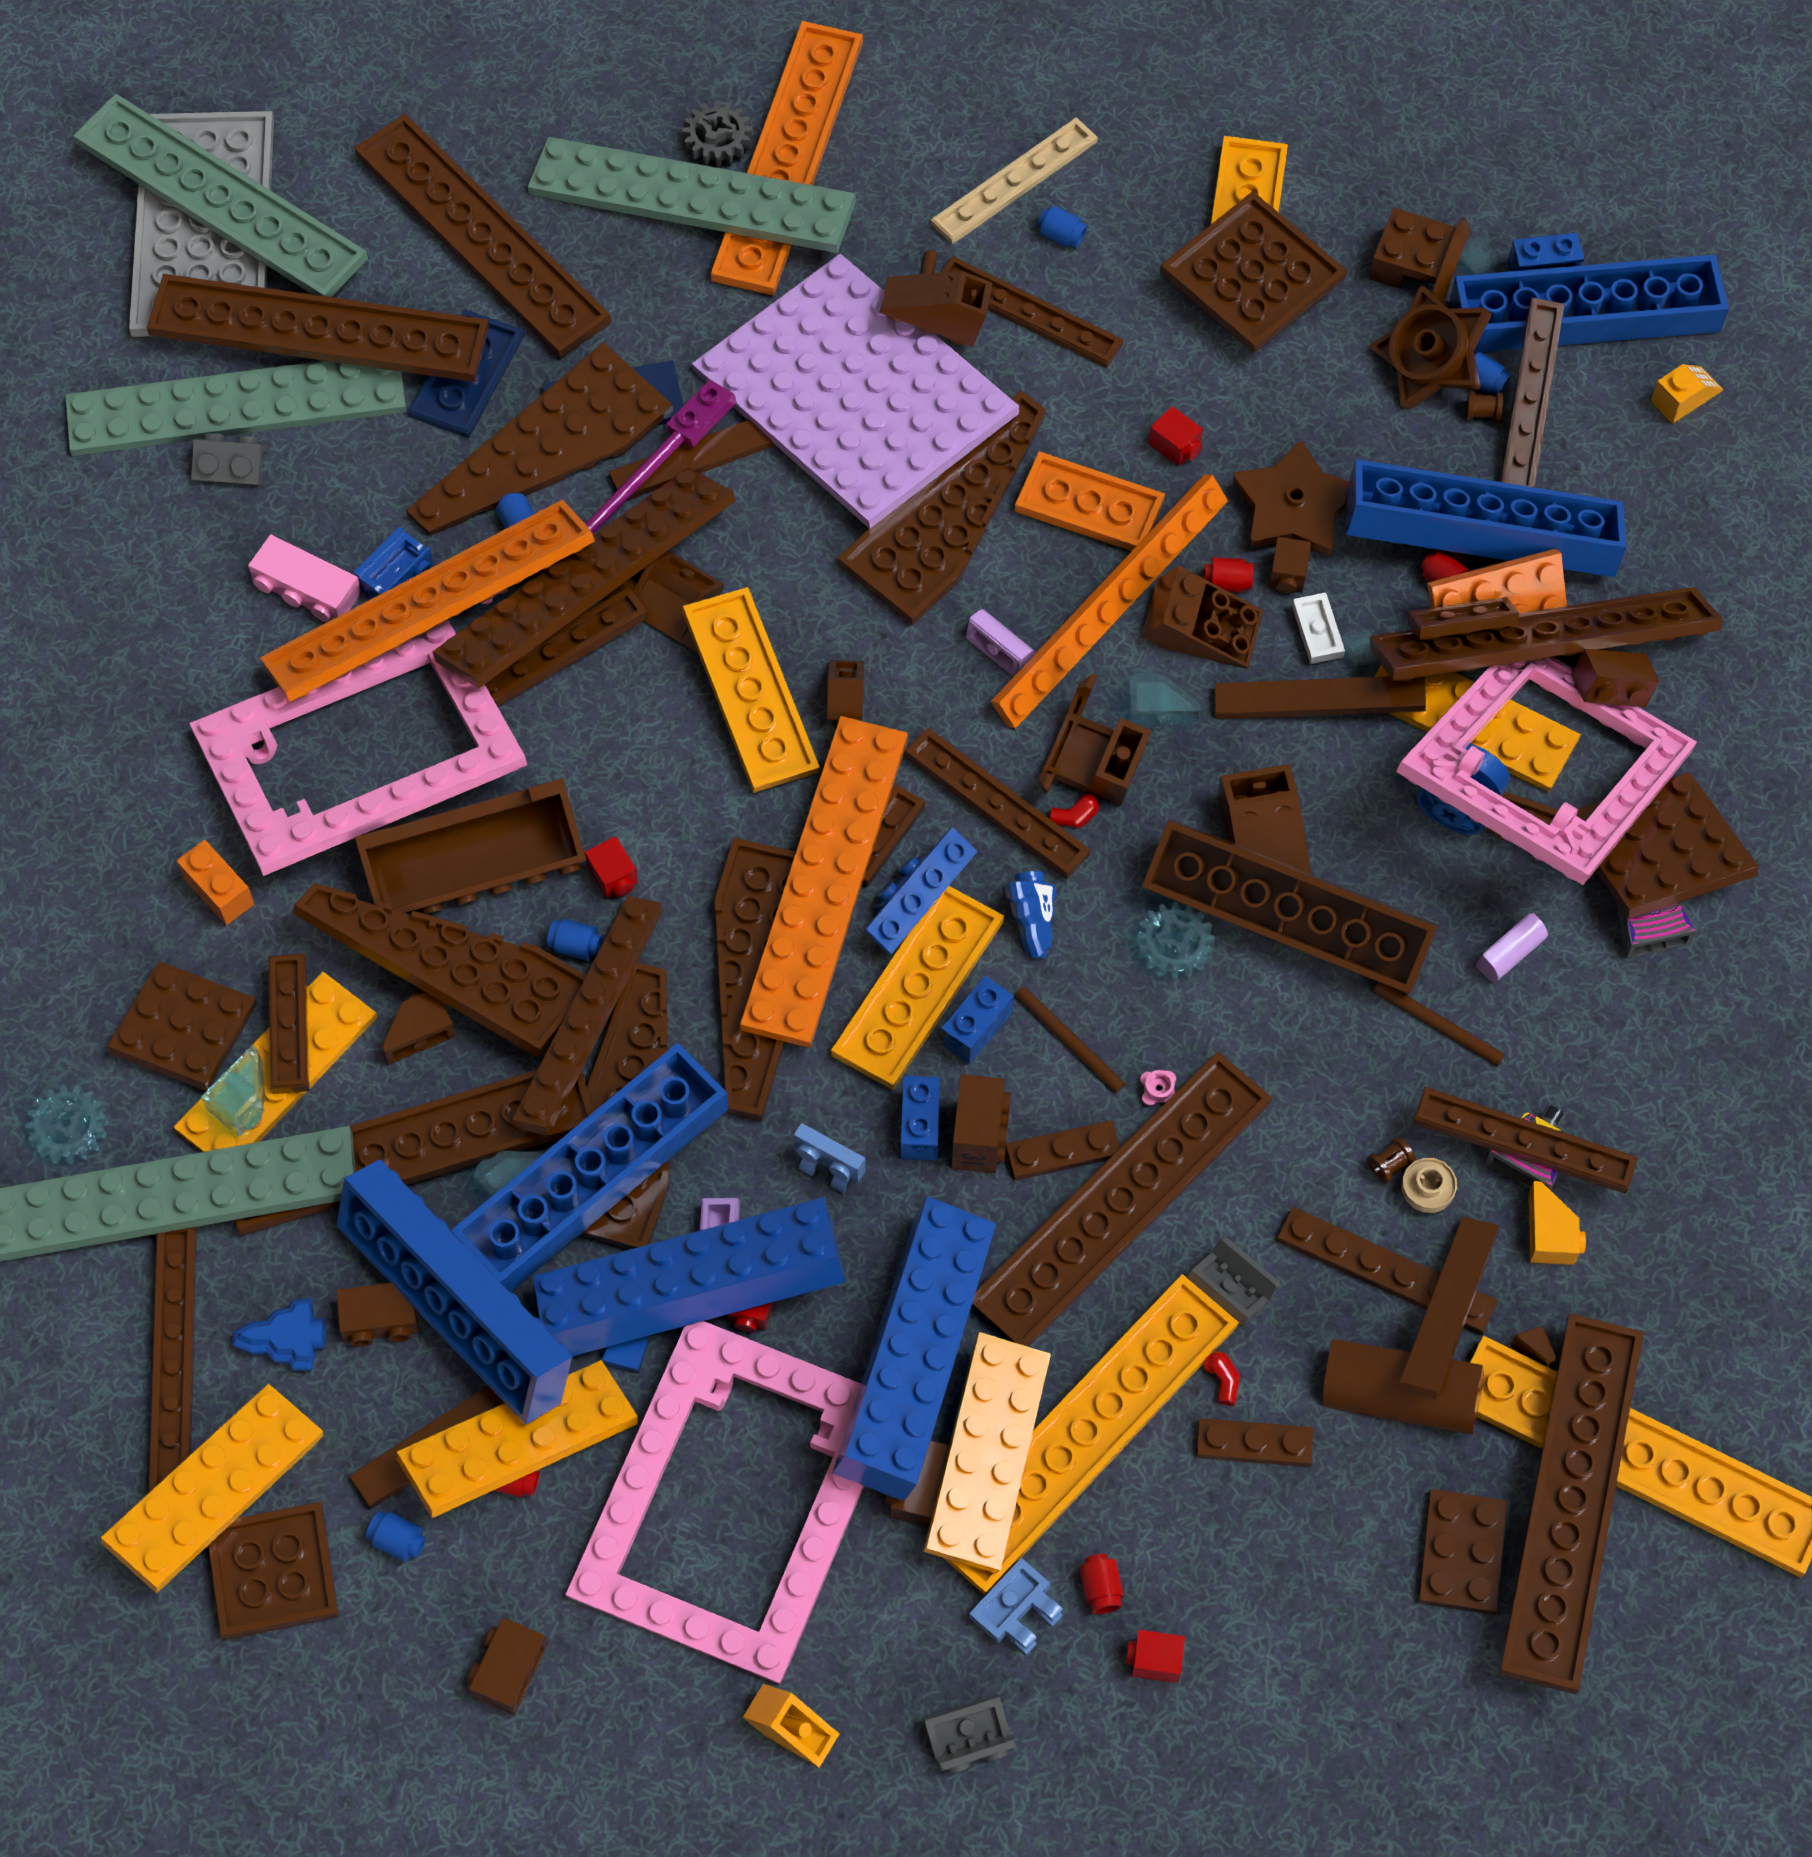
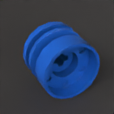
[1417,743,1510,835]

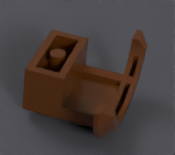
[1369,207,1472,304]
[1038,674,1152,806]

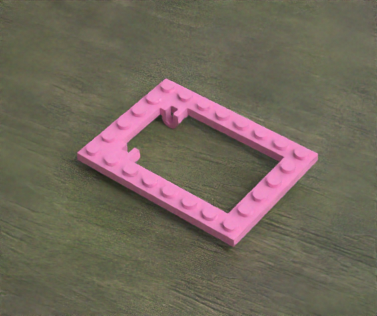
[190,619,528,876]
[1396,656,1697,885]
[566,1321,864,1685]

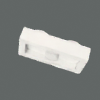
[1292,593,1345,664]

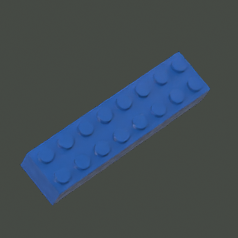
[1450,254,1729,353]
[1346,459,1626,577]
[451,1043,729,1292]
[336,1159,572,1425]
[832,1196,996,1501]
[533,1197,846,1356]

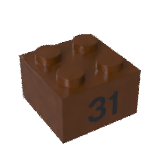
[952,1074,1011,1173]

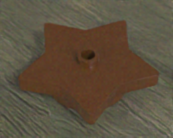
[1370,286,1492,410]
[1232,441,1349,556]

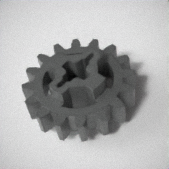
[682,101,753,167]

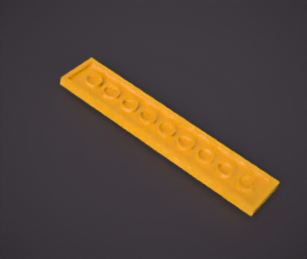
[944,1274,1239,1596]
[1470,1335,1812,1578]

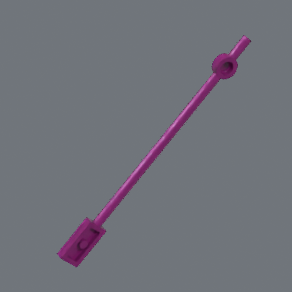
[530,379,737,581]

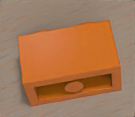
[176,839,255,926]

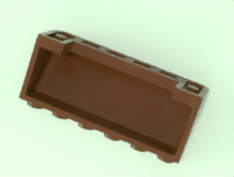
[355,778,586,914]

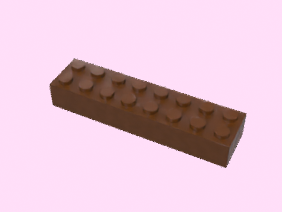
[1142,819,1439,994]

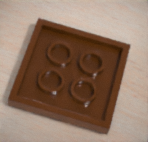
[107,961,257,1091]
[208,1502,339,1640]

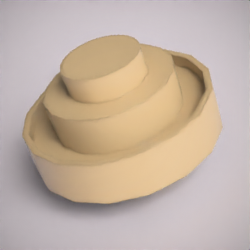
[1401,1158,1457,1213]

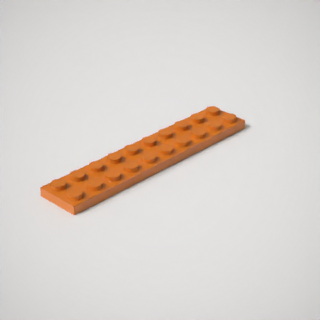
[711,21,863,296]
[260,499,595,702]
[740,716,908,1048]

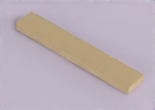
[931,117,1098,245]

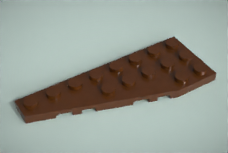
[406,342,673,536]
[837,390,1046,625]
[715,837,796,1122]
[292,883,586,1058]
[579,962,669,1250]

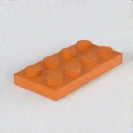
[1015,451,1165,551]
[1427,549,1567,613]

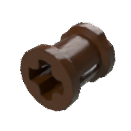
[1466,391,1503,423]
[1367,1136,1416,1184]

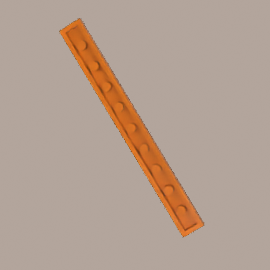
[990,474,1228,729]

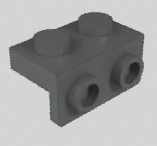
[191,433,267,485]
[1187,1236,1280,1327]
[923,1694,1016,1773]

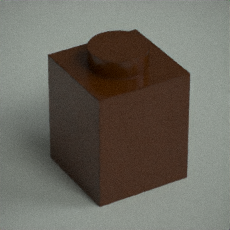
[1269,537,1311,594]

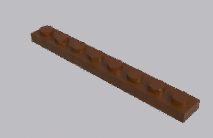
[512,896,663,1136]
[149,1227,197,1493]

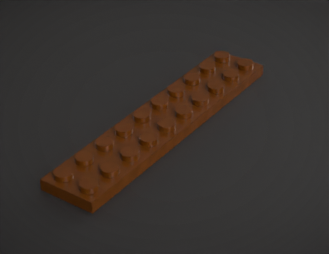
[354,113,611,359]
[147,274,489,382]
[432,467,735,689]
[1370,587,1722,681]
[971,1051,1272,1347]
[236,1069,594,1235]
[1499,1313,1644,1695]

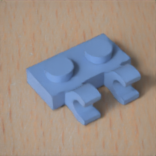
[794,1123,866,1194]
[969,1558,1063,1655]

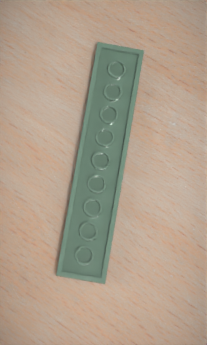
[73,94,368,297]
[528,137,856,253]
[65,361,407,456]
[0,1126,356,1262]

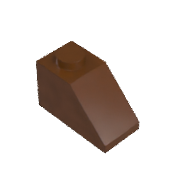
[827,660,864,723]
[382,990,456,1065]

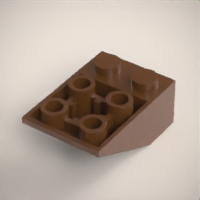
[879,271,992,347]
[1141,565,1263,669]
[1217,763,1311,874]

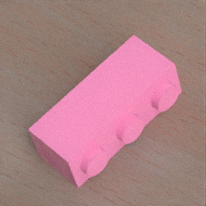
[248,534,362,622]

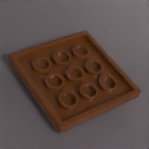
[1160,191,1347,353]
[1576,772,1759,919]

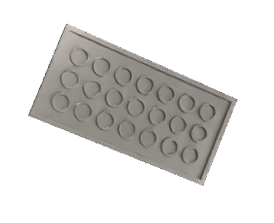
[129,111,274,337]

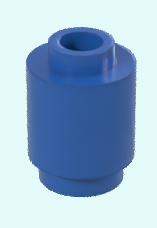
[1037,205,1088,249]
[1475,352,1511,396]
[495,493,535,529]
[547,918,603,961]
[365,1511,426,1562]

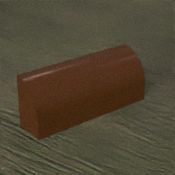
[1323,1339,1484,1435]

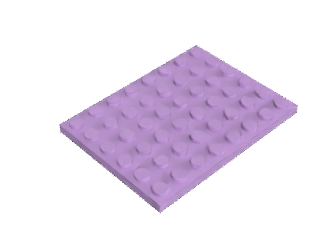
[692,254,1019,529]

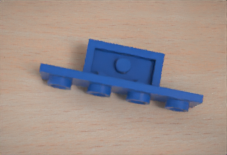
[864,827,978,955]

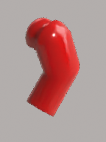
[1050,794,1099,828]
[1203,1351,1240,1406]

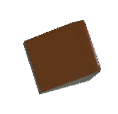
[1510,1326,1557,1369]

